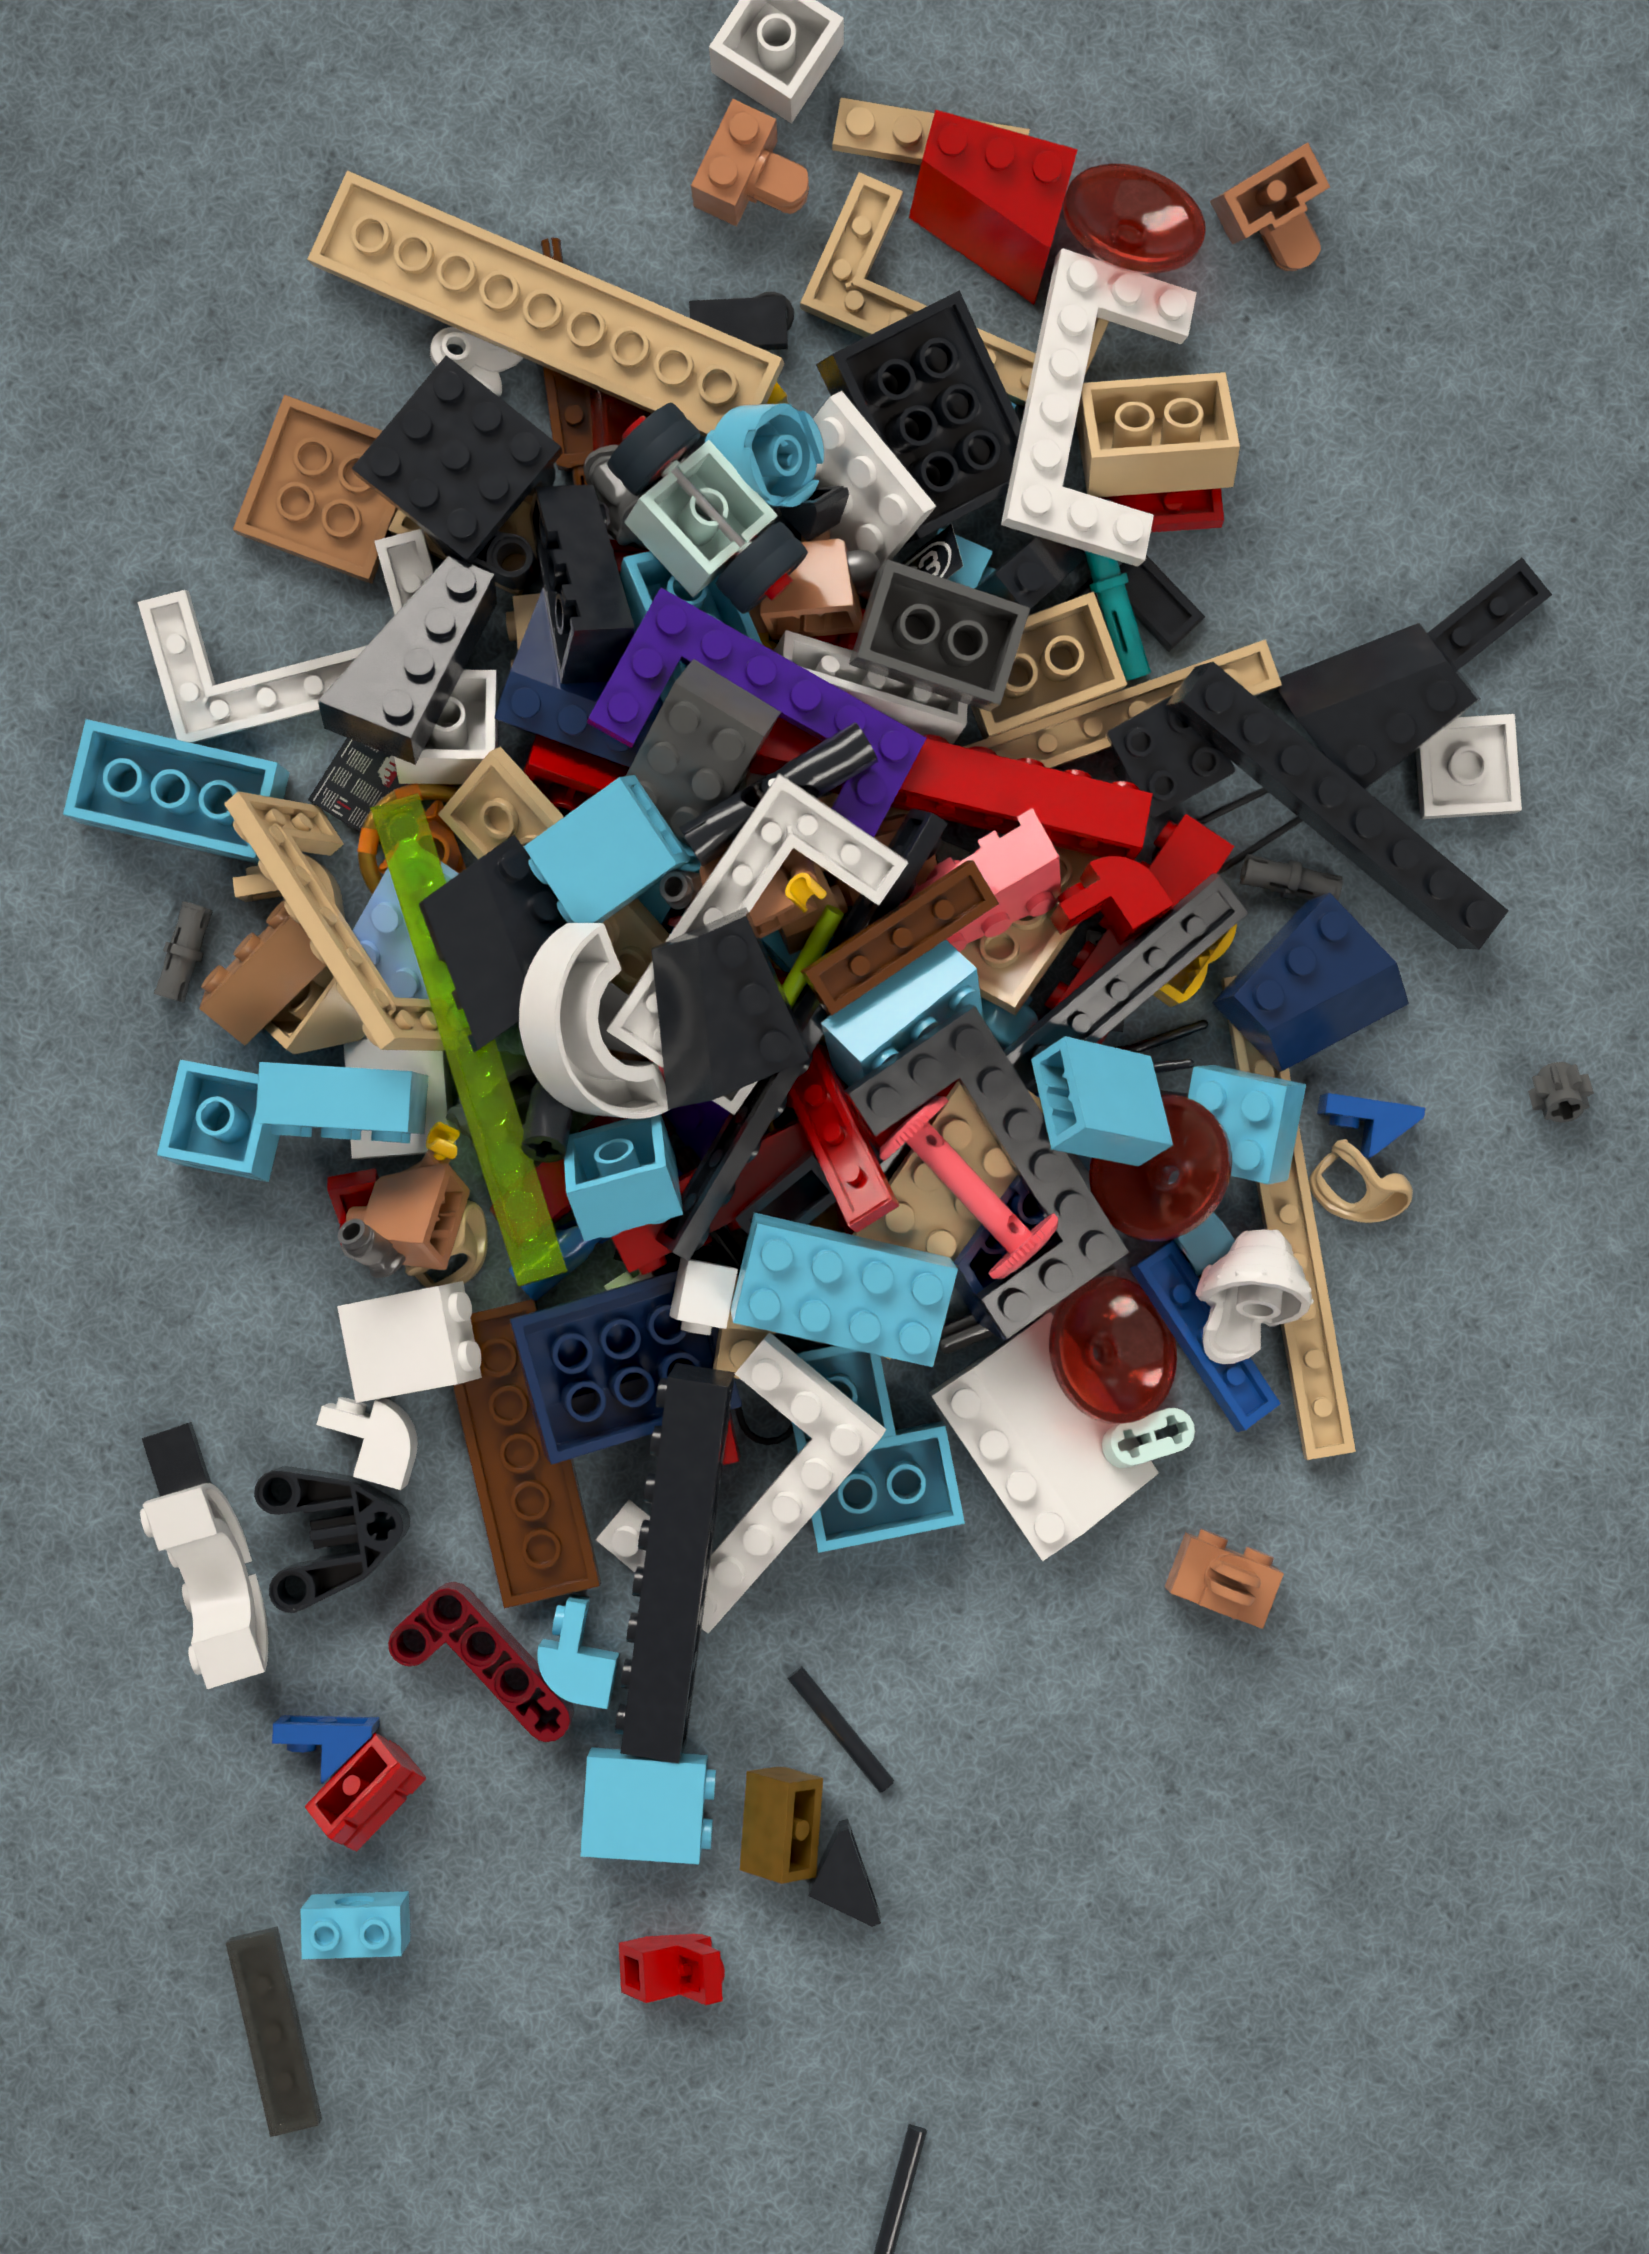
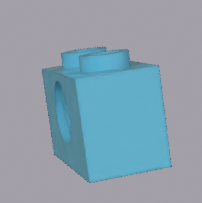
[300,1891,410,1959]

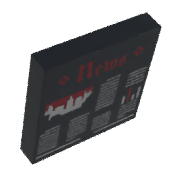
[308,738,425,852]

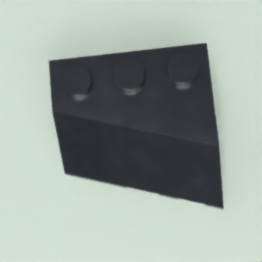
[1277,623,1481,790]
[418,835,567,1053]
[651,907,810,1109]

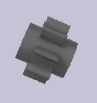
[1528,1062,1594,1123]

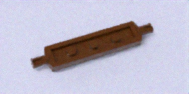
[541,238,604,485]

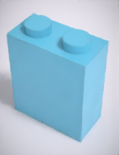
[524,775,691,923]
[1031,1036,1173,1166]
[580,1747,716,1864]

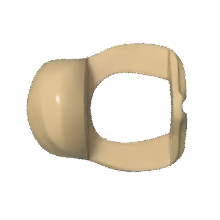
[1309,1139,1413,1223]
[405,1200,488,1288]

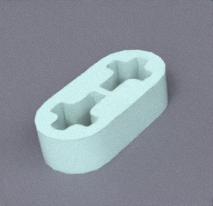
[1102,1408,1195,1468]

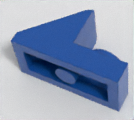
[1317,1093,1426,1159]
[272,1715,380,1784]

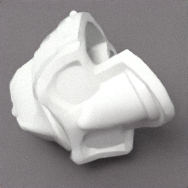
[1195,1230,1314,1364]

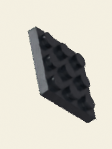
[351,355,563,564]

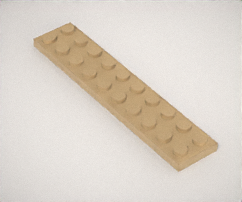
[307,171,784,437]

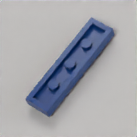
[1130,1240,1281,1432]

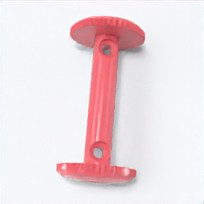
[879,1096,1058,1279]

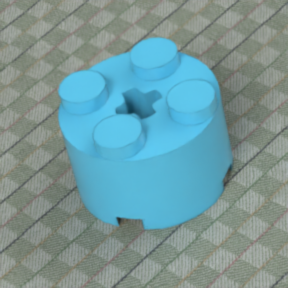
[705,403,824,507]

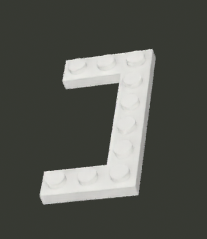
[1001,248,1197,567]
[138,529,435,743]
[607,773,908,1115]
[596,1332,887,1634]

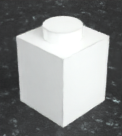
[669,1257,738,1335]

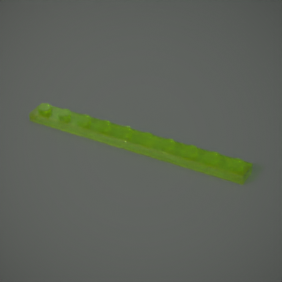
[370,793,568,1287]

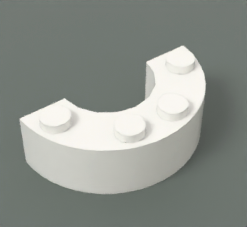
[519,923,670,1119]
[140,1483,268,1689]

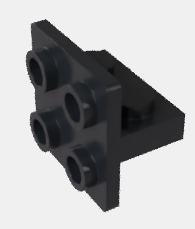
[1106,694,1235,817]

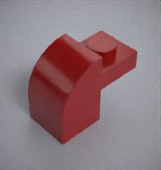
[1050,856,1174,943]
[619,1934,725,2006]

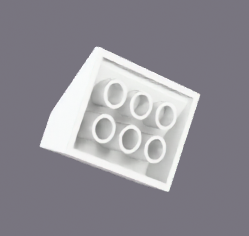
[929,1312,1159,1561]

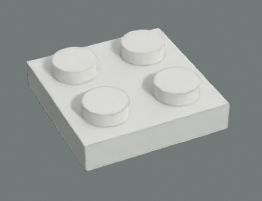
[1415,714,1522,819]

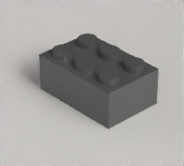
[849,559,1030,711]
[626,659,781,847]

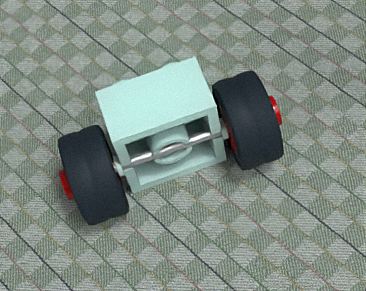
[607,402,808,614]

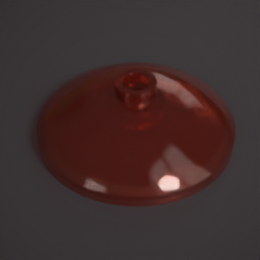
[1063,164,1206,274]
[1089,1095,1232,1242]
[1049,1276,1177,1424]

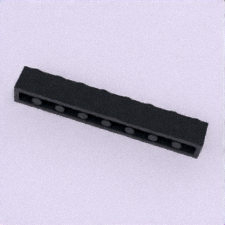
[1165,662,1509,950]
[615,1363,735,1764]

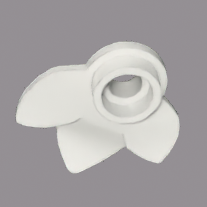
[430,327,523,397]

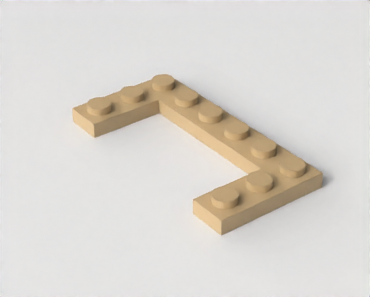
[800,172,1110,407]
[224,791,469,1051]

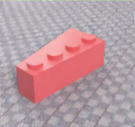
[900,808,1061,952]

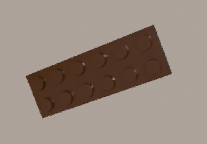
[453,1299,601,1609]

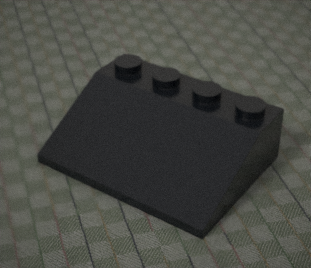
[816,290,1021,544]

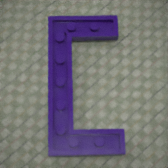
[587,587,927,837]

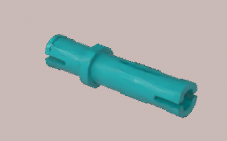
[1084,551,1151,681]

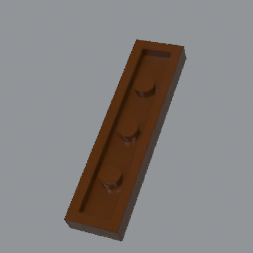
[800,860,999,1016]

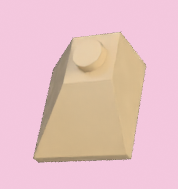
[264,966,365,1054]

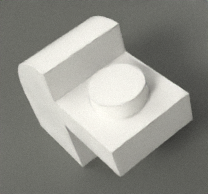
[317,1397,418,1490]

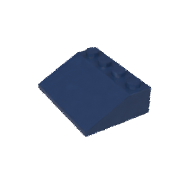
[494,588,663,768]
[510,1270,742,1465]

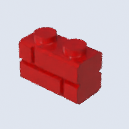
[305,1733,427,1852]

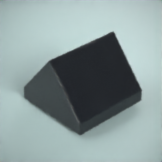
[780,486,849,541]

